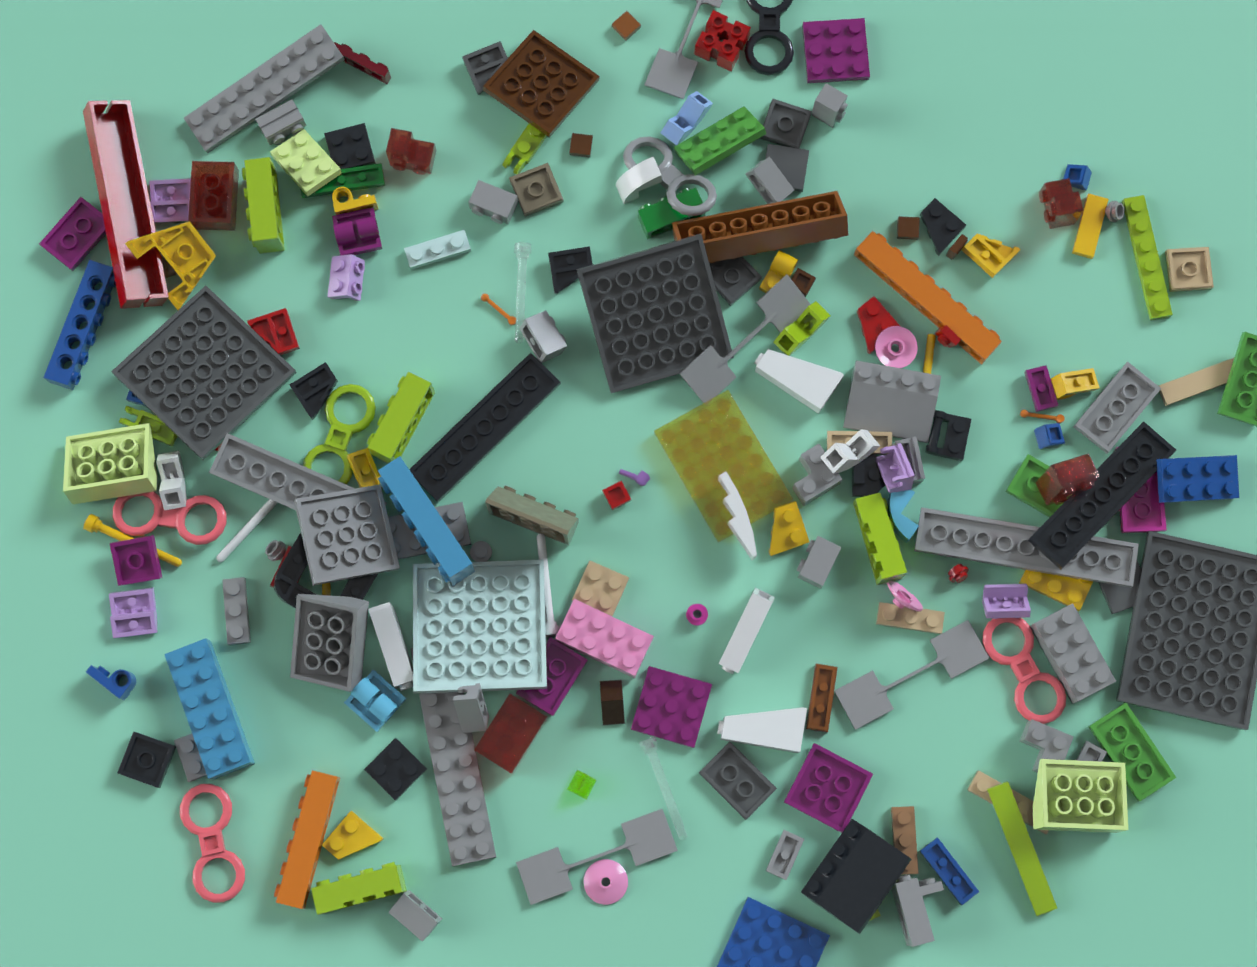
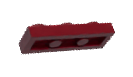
[334,42,391,84]

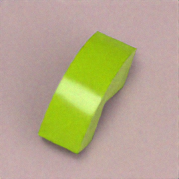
[773,301,831,356]

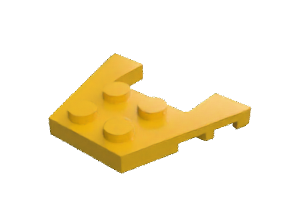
[125,221,216,310]

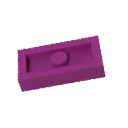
[1024,365,1058,412]

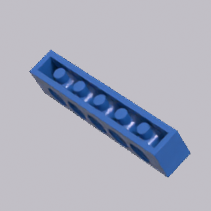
[43,260,116,390]

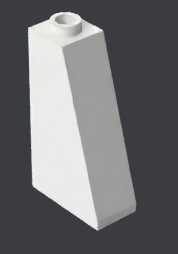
[755,349,844,414]
[719,588,775,674]
[368,602,413,691]
[717,707,807,753]

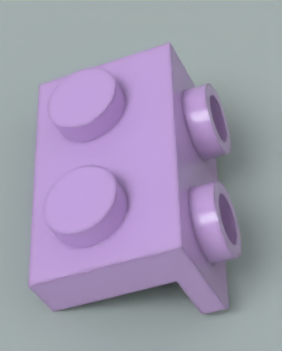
[328,254,365,301]
[982,584,1031,619]

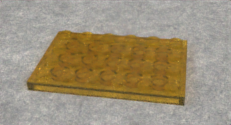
[654,390,793,543]

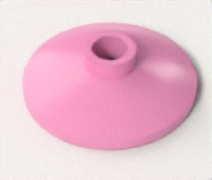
[875,326,918,368]
[887,580,923,612]
[584,859,628,905]

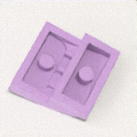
[149,178,194,223]
[109,587,158,638]

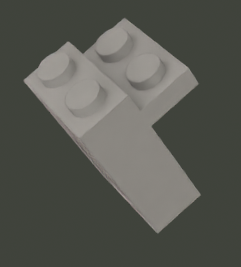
[891,875,944,947]

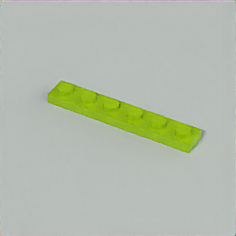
[1122,195,1173,320]

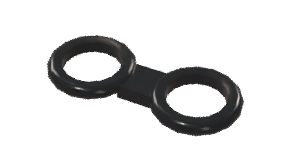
[744,0,794,75]

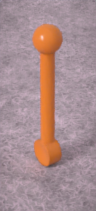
[481,294,516,325]
[1020,410,1065,423]

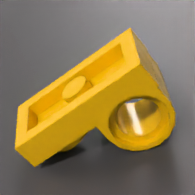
[332,187,378,215]
[759,250,798,293]
[1051,368,1100,400]

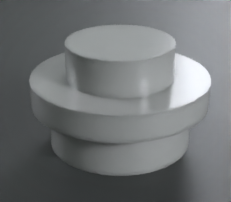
[1105,201,1124,222]
[265,540,286,561]
[470,541,492,562]

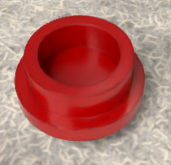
[948,563,969,583]

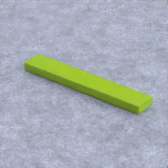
[987,781,1058,916]

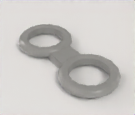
[623,137,717,216]

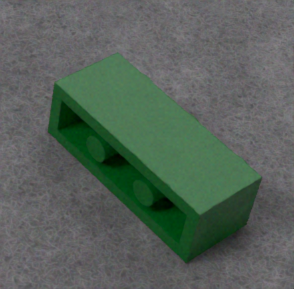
[638,187,705,239]

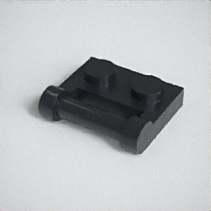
[925,410,972,461]

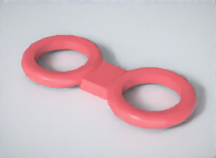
[113,492,227,545]
[982,618,1066,724]
[180,784,245,903]

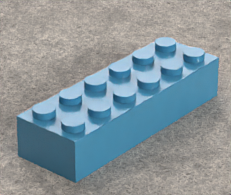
[378,456,475,586]
[164,638,255,780]

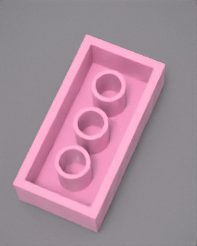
[555,599,654,678]

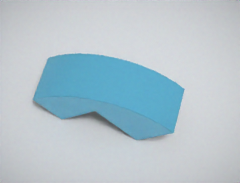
[887,490,919,543]

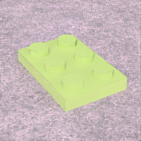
[270,129,342,196]

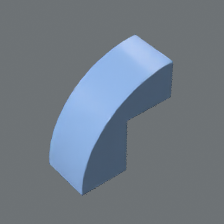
[661,91,713,145]

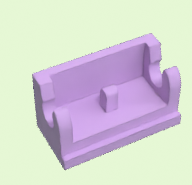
[876,443,915,493]

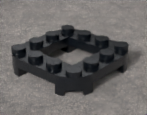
[274,532,378,609]

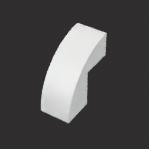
[616,157,662,204]
[820,429,880,474]
[156,451,186,510]

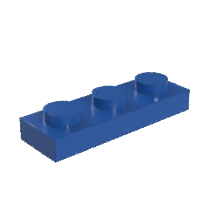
[919,837,979,905]

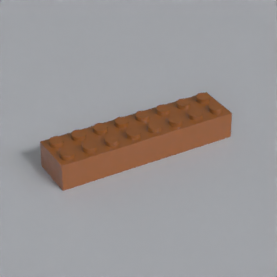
[672,191,848,263]

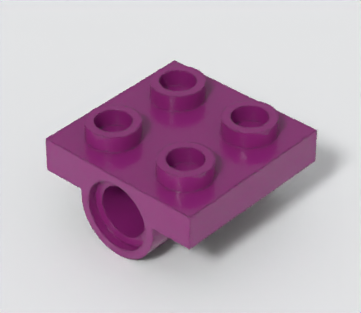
[332,207,382,256]

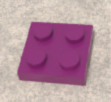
[109,535,163,586]

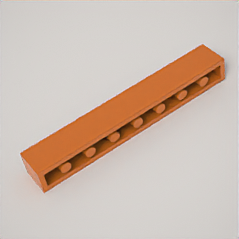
[854,231,1002,365]

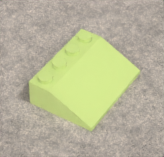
[63,423,157,504]
[1033,759,1128,833]

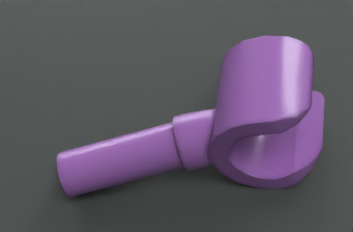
[619,469,650,486]

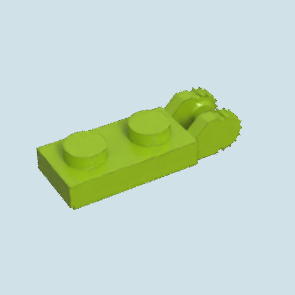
[502,124,547,175]
[119,406,178,447]

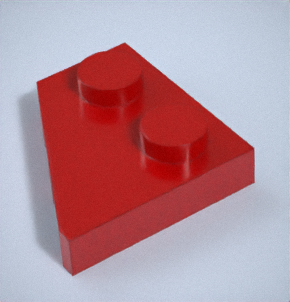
[857,296,900,355]
[247,308,300,355]

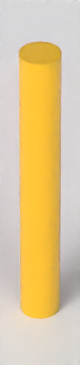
[923,334,936,374]

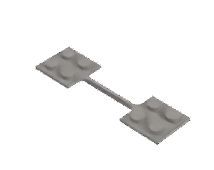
[645,0,723,99]
[680,274,811,406]
[834,620,989,730]
[516,809,678,905]

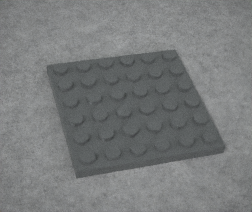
[576,234,734,393]
[111,286,296,460]

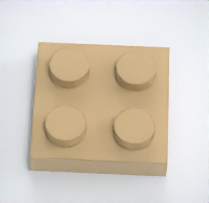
[572,561,629,617]

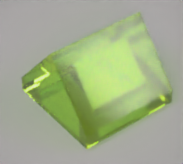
[567,770,597,800]

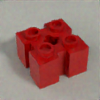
[694,10,751,72]

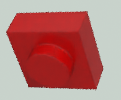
[934,325,961,348]
[602,480,631,510]

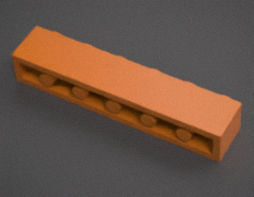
[274,770,340,909]

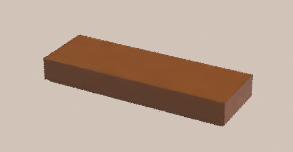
[806,664,838,733]

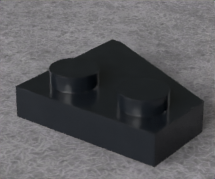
[920,198,966,256]
[548,246,593,294]
[290,362,338,420]

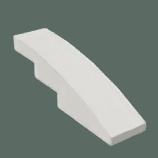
[718,471,757,560]

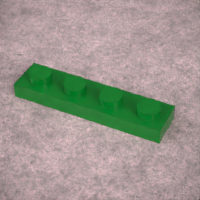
[300,163,385,198]

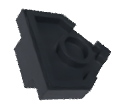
[852,454,885,497]

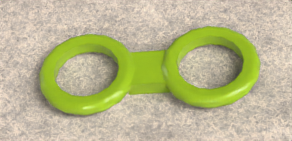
[303,384,376,485]

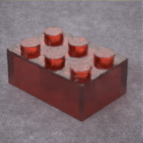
[188,161,239,231]
[474,694,548,775]

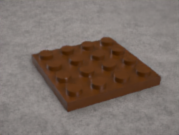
[483,30,600,138]

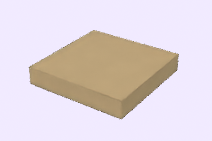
[1165,247,1214,292]

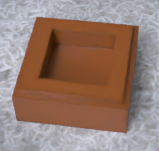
[612,11,641,41]

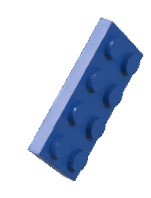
[1157,455,1239,503]

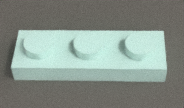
[404,230,471,270]

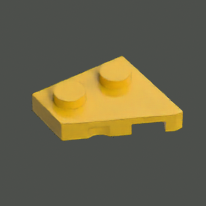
[962,233,1021,278]
[768,501,809,556]
[322,811,384,860]

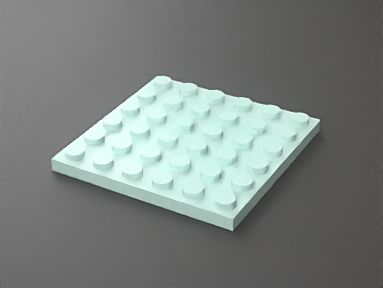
[413,560,547,694]

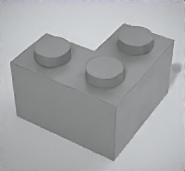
[792,444,843,506]
[1019,719,1074,773]

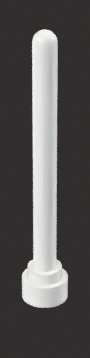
[216,499,277,562]
[536,534,559,637]

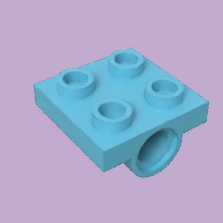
[344,670,407,732]

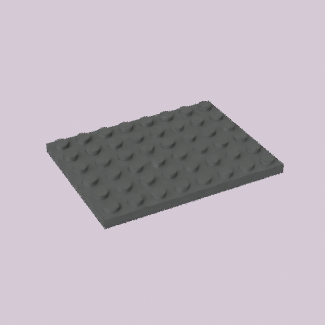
[1116,531,1257,731]

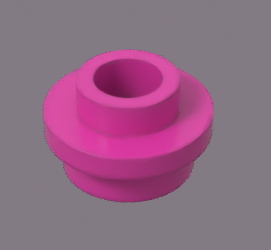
[686,604,708,626]

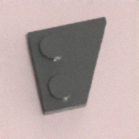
[462,41,508,95]

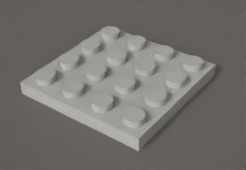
[294,485,400,586]

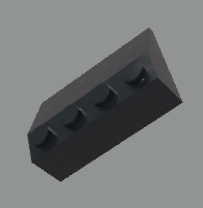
[801,819,912,934]

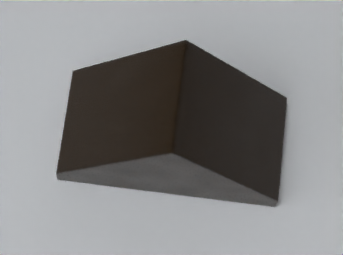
[600,680,625,725]

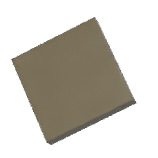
[509,163,564,217]

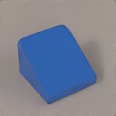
[1063,164,1092,190]
[1034,423,1065,449]

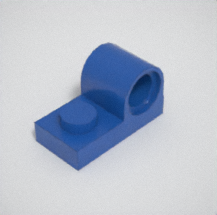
[86,665,136,701]

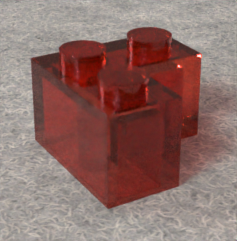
[386,128,437,175]
[1039,178,1083,229]
[1036,453,1100,506]

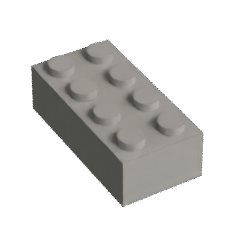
[1030,603,1116,704]

